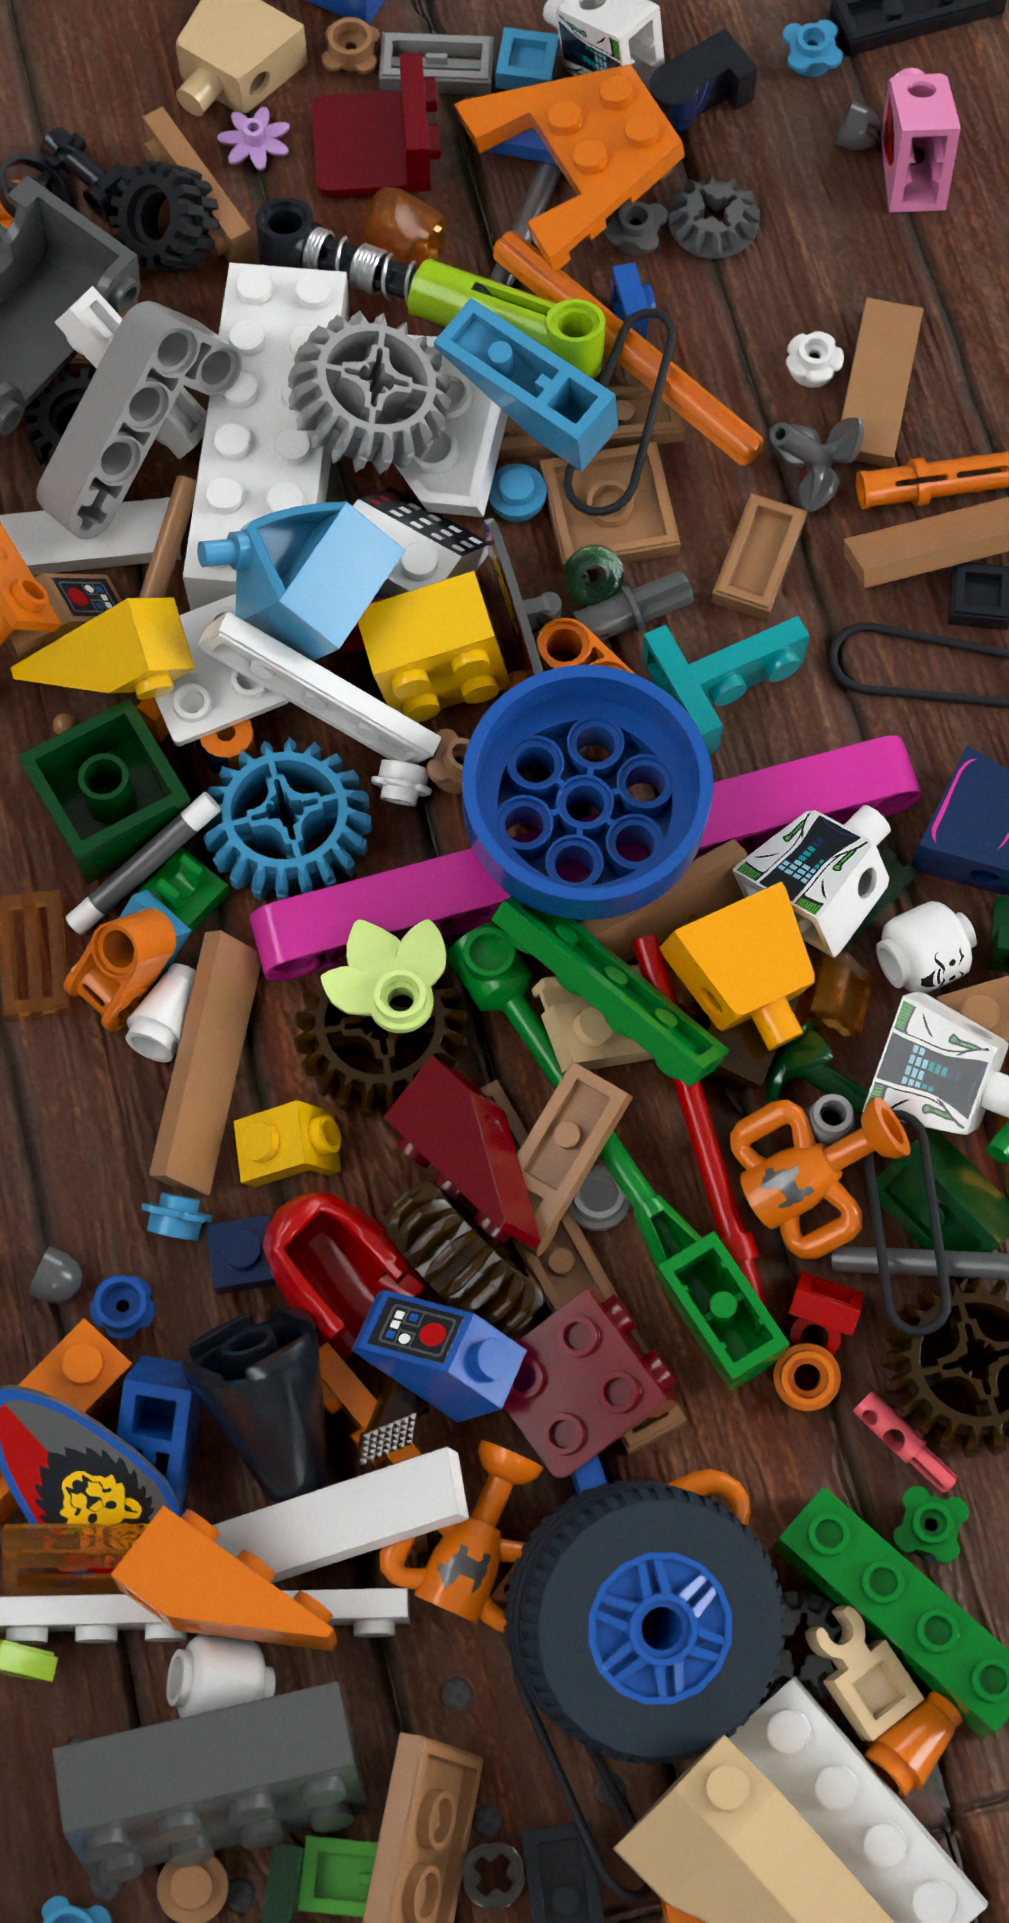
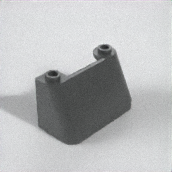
[0,175,141,436]

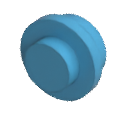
[488,464,547,523]

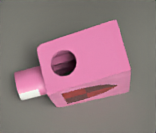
[881,68,961,213]

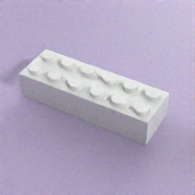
[183,263,350,611]

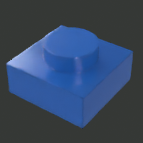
[610,262,656,340]

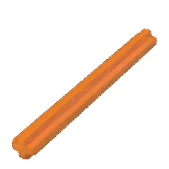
[493,231,764,466]

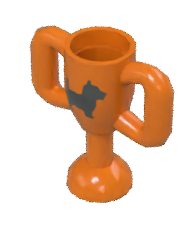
[730,1097,911,1260]
[379,1440,543,1633]

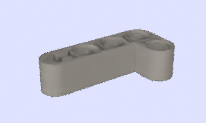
[36,301,242,539]

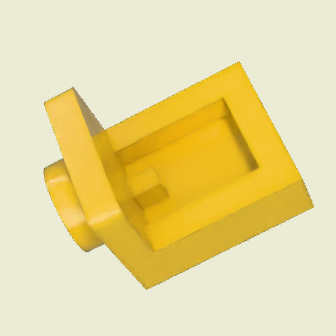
[234,1100,341,1187]

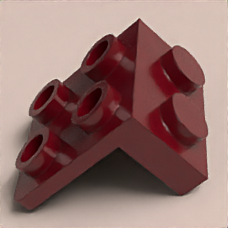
[311,53,441,197]
[503,1288,681,1478]

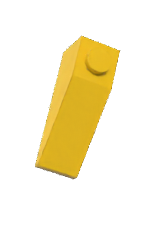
[10,597,195,700]

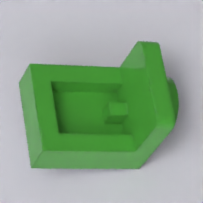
[298,1836,378,1917]

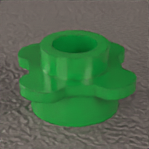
[893,1486,969,1564]

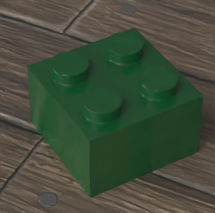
[18,697,191,885]

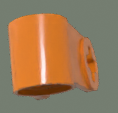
[64,908,176,1032]

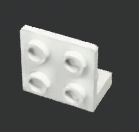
[154,593,289,746]

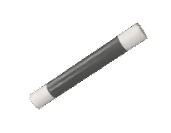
[65,792,221,935]

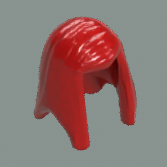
[263,1192,426,1361]

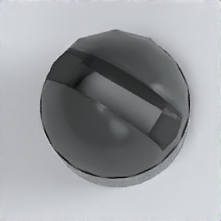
[834,100,882,152]
[27,1246,82,1304]

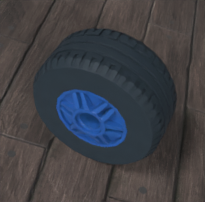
[503,1480,786,1765]

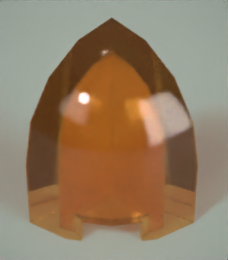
[362,187,445,269]

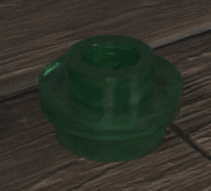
[563,545,624,606]

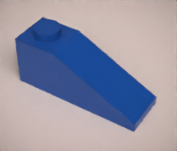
[117,1355,203,1518]

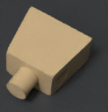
[175,0,308,116]

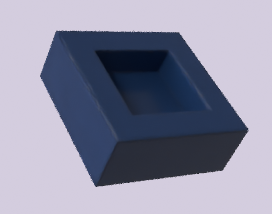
[205,1214,276,1295]

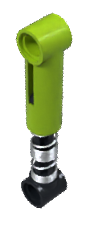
[255,197,606,380]

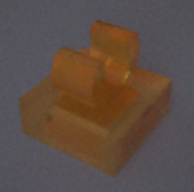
[795,952,873,1037]

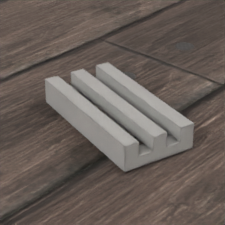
[379,32,494,95]

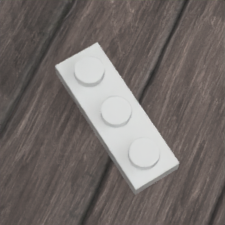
[54,286,207,460]

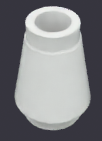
[126,963,196,1062]

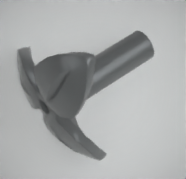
[769,417,864,512]

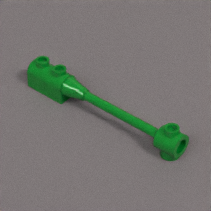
[446,922,790,1390]

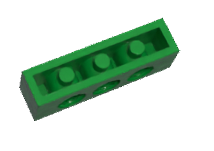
[771,1486,1009,1739]

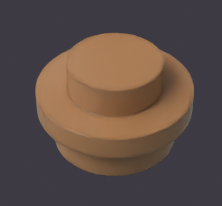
[157,1856,229,1923]

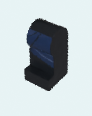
[649,29,758,133]

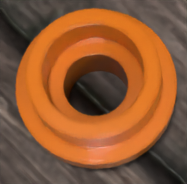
[773,1343,841,1411]

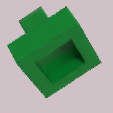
[139,847,230,938]

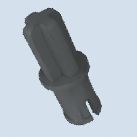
[571,572,694,642]

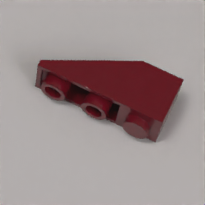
[383,1056,541,1249]

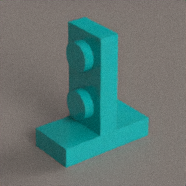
[641,616,810,755]

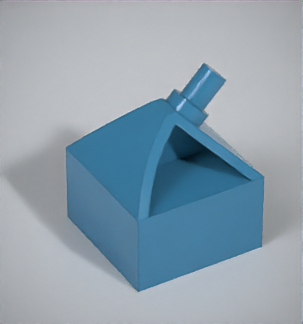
[197,502,406,661]

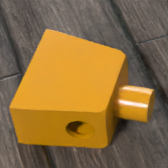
[659,882,815,1051]

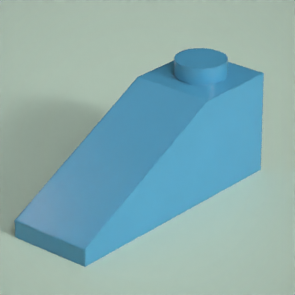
[434,298,619,472]

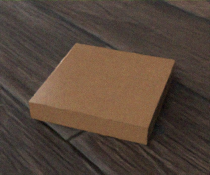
[540,441,681,574]

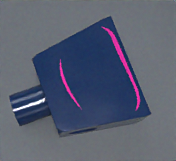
[910,746,1009,895]

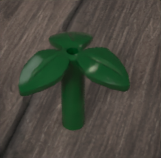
[764,1018,869,1116]

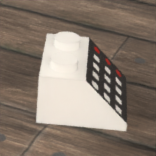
[353,487,489,599]

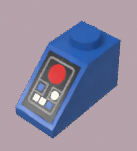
[351,1290,527,1423]

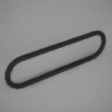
[863,1110,951,1336]

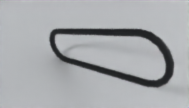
[563,309,676,516]
[828,622,1009,707]
[513,1670,653,1902]

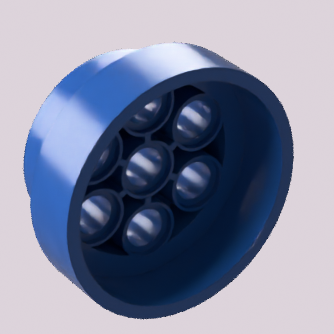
[462,665,713,920]

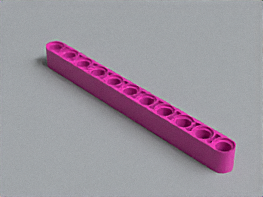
[249,735,923,981]

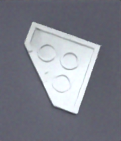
[348,335,508,517]

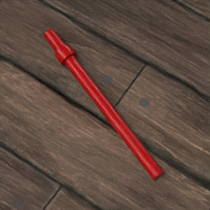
[632,935,768,1310]

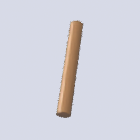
[139,476,197,598]

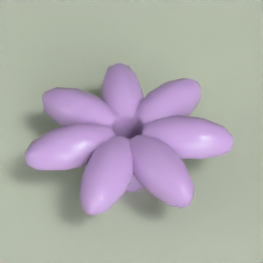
[217,107,290,171]

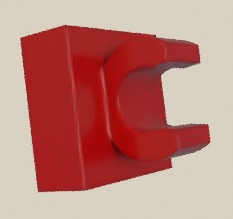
[788,1271,864,1355]

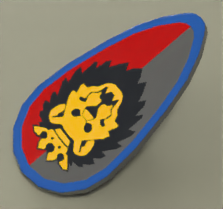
[483,518,562,677]
[0,1384,180,1584]

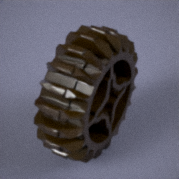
[294,954,468,1118]
[383,1180,545,1338]
[880,1276,1009,1458]

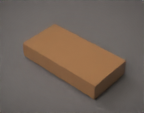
[711,493,807,621]

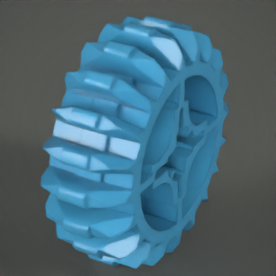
[204,737,372,902]

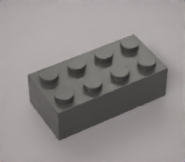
[52,1681,369,1883]

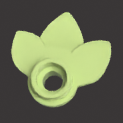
[320,919,447,1033]

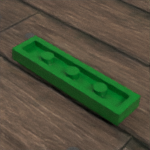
[491,896,729,1087]

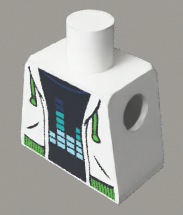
[543,0,665,91]
[732,805,891,958]
[862,991,1009,1135]

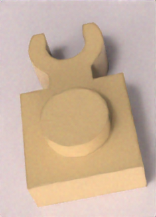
[805,1606,924,1741]

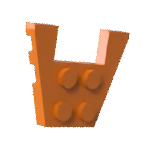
[454,64,685,272]

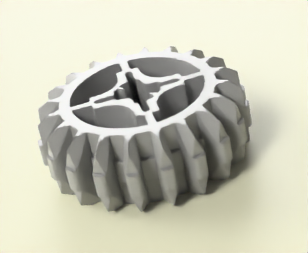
[288,310,452,475]

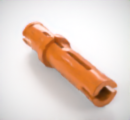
[856,451,1009,509]

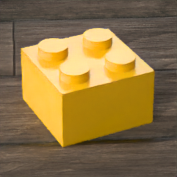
[358,571,511,722]

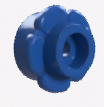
[90,1275,156,1340]

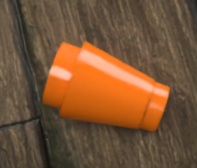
[863,1691,962,1798]

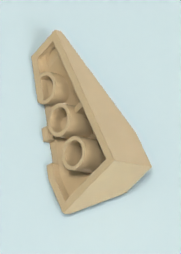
[613,1735,895,1923]

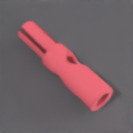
[853,1390,957,1493]

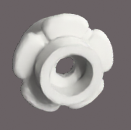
[786,331,844,388]
[371,759,432,806]

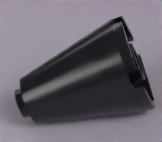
[182,1307,330,1502]

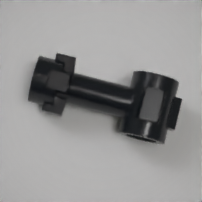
[40,127,131,220]

